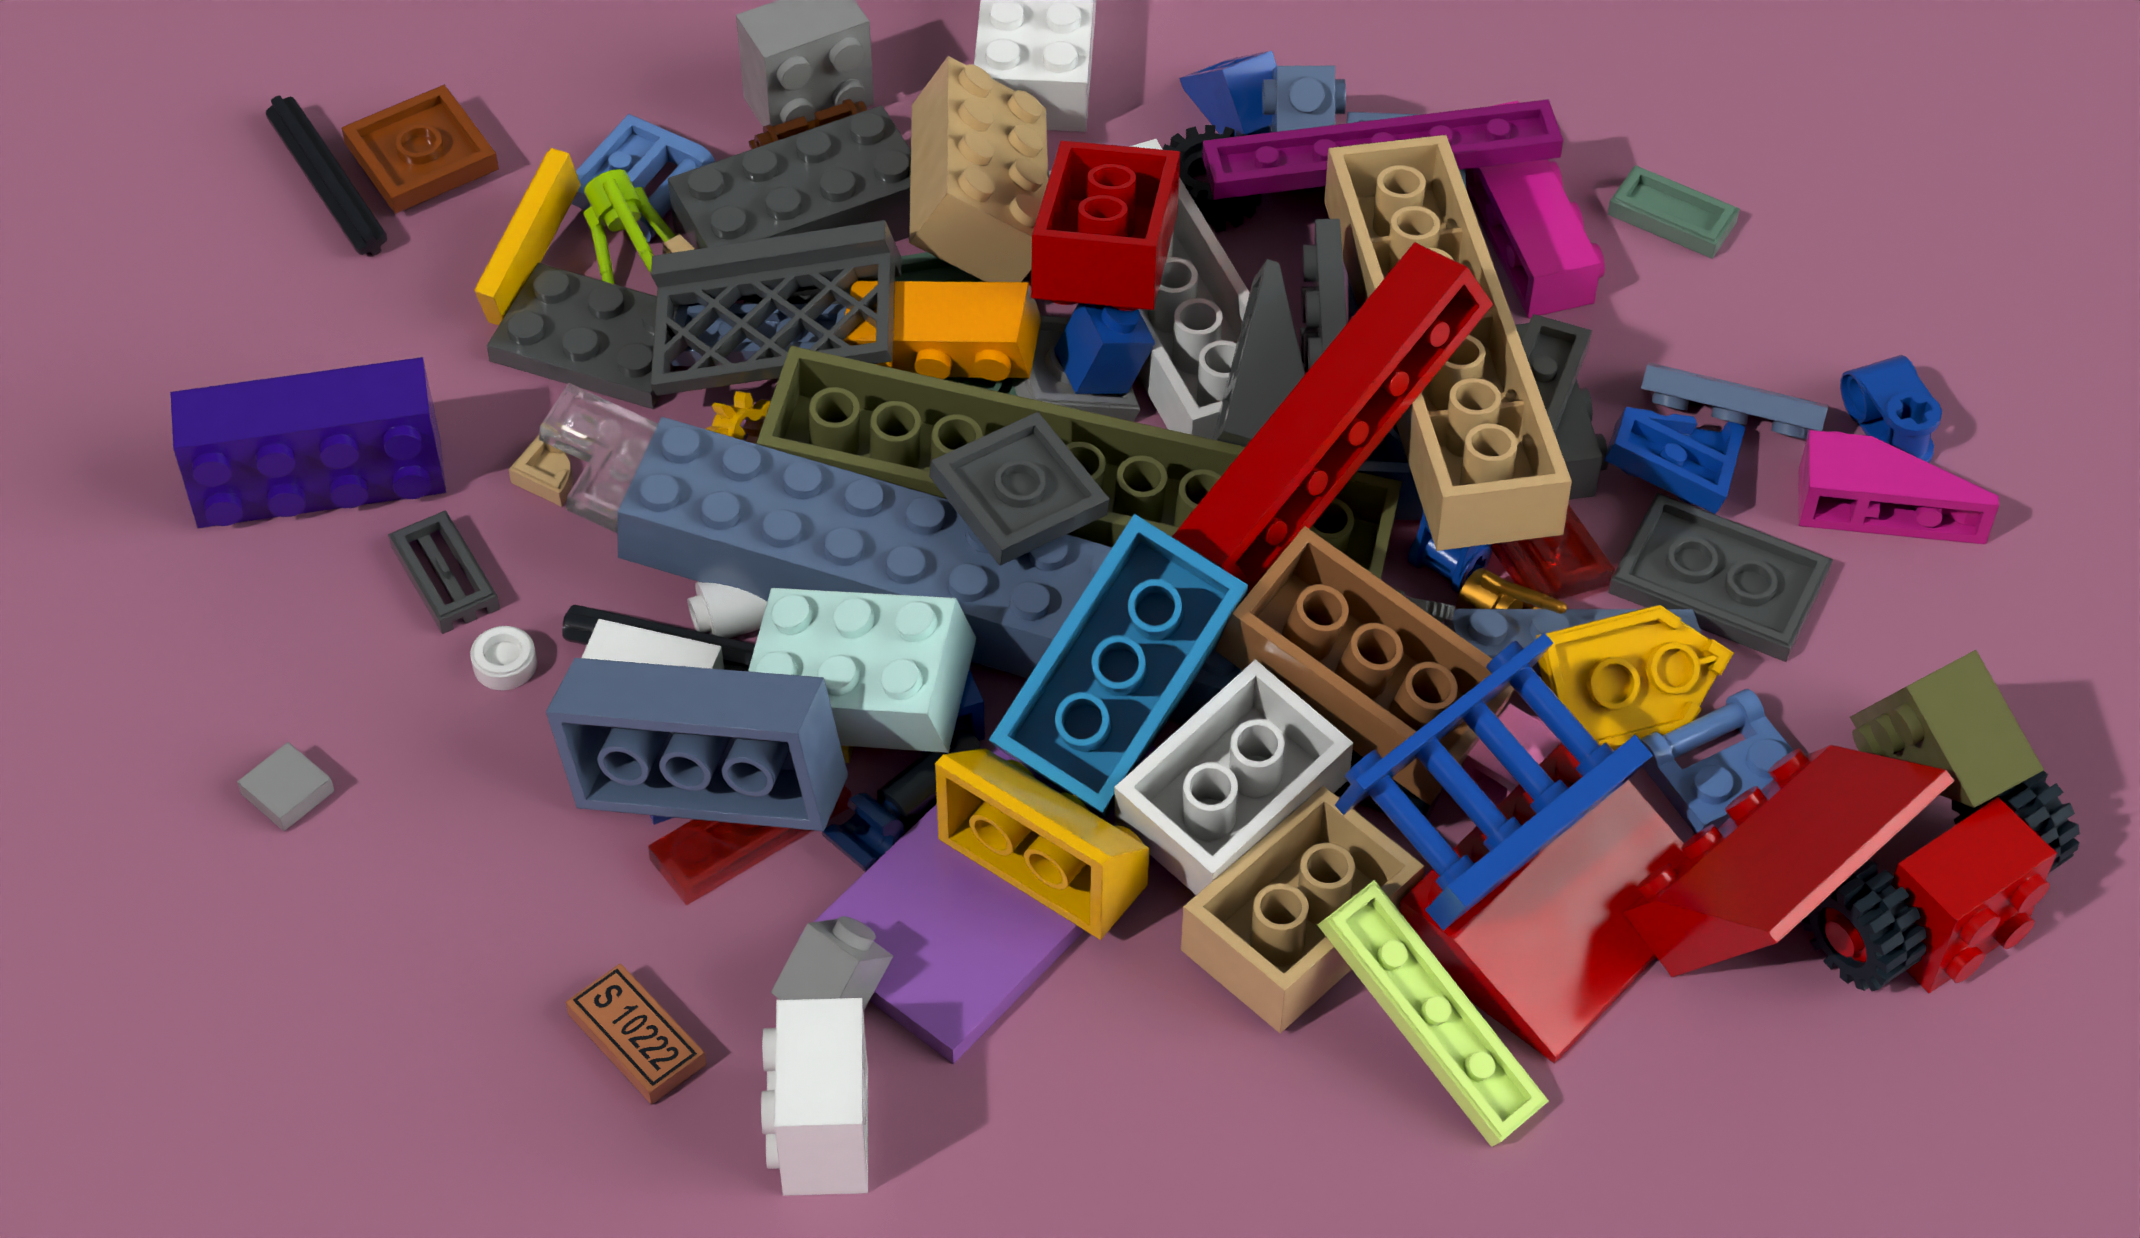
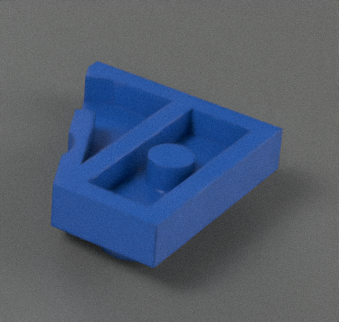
[1604,407,1746,514]

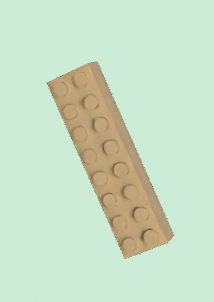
[1324,135,1572,551]

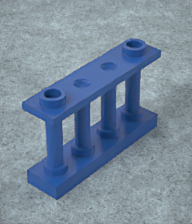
[1335,633,1653,931]

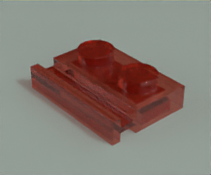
[1491,504,1615,607]

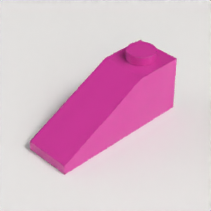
[1799,430,1999,544]

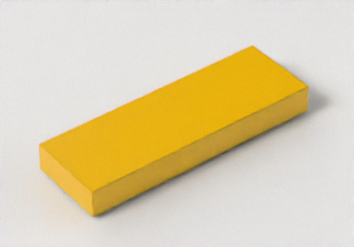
[474,148,581,325]

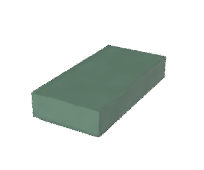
[1607,165,1740,259]

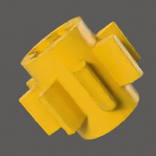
[705,391,771,444]

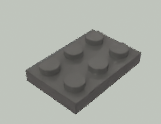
[486,263,678,409]

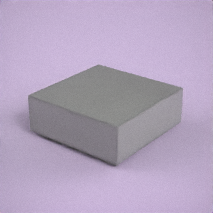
[237,742,334,831]

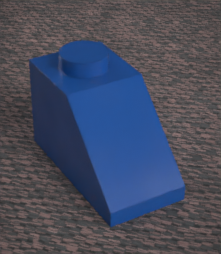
[1179,50,1277,137]

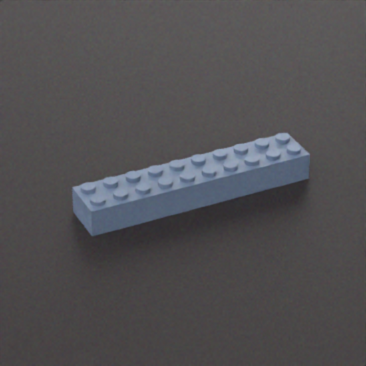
[617,417,1242,724]

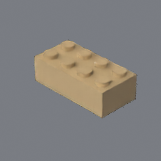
[909,56,1048,282]

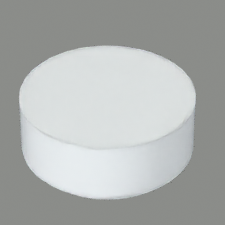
[470,626,537,691]

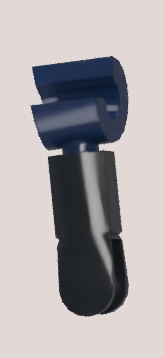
[822,730,980,872]

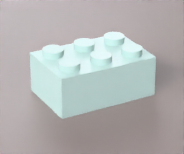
[748,588,976,753]

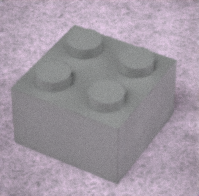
[736,0,874,127]

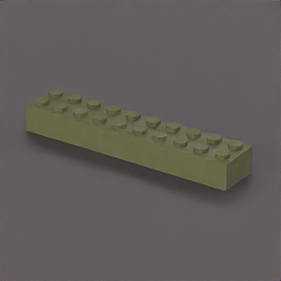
[756,345,1402,580]

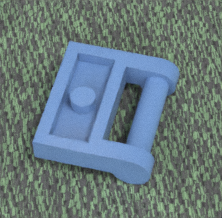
[571,114,715,242]
[1639,689,1794,834]

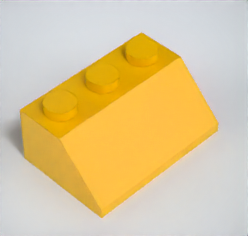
[935,748,1149,940]

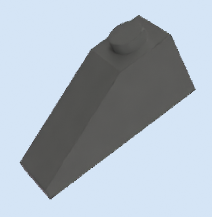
[1213,259,1305,447]

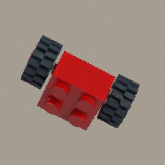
[1801,771,2080,993]

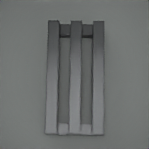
[388,510,500,634]

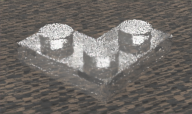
[539,383,658,533]

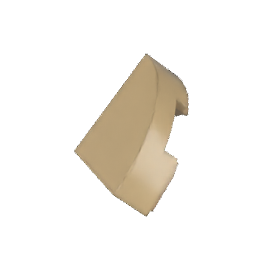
[509,429,573,507]

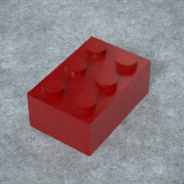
[1031,140,1180,311]

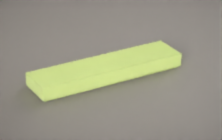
[1317,880,1549,1147]

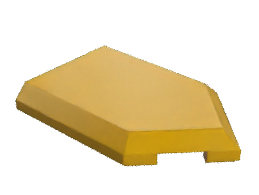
[1536,605,1734,750]

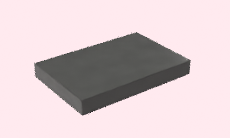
[1608,493,1833,662]

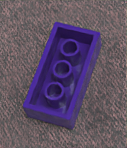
[170,357,446,528]

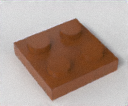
[341,84,499,214]

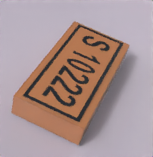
[565,963,707,1105]

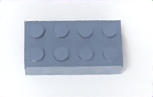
[546,658,848,831]

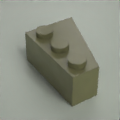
[1850,650,2044,808]

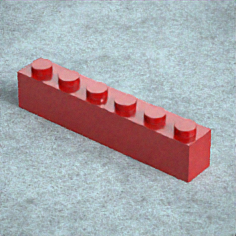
[1172,242,1493,593]

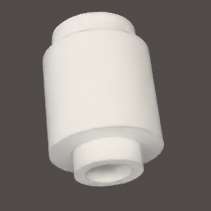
[687,582,767,639]

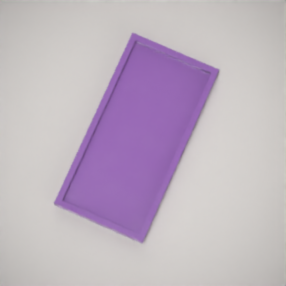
[799,745,1157,1064]

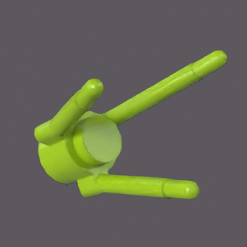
[583,169,676,284]

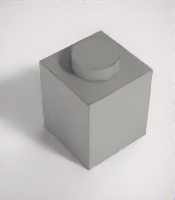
[770,916,893,1012]

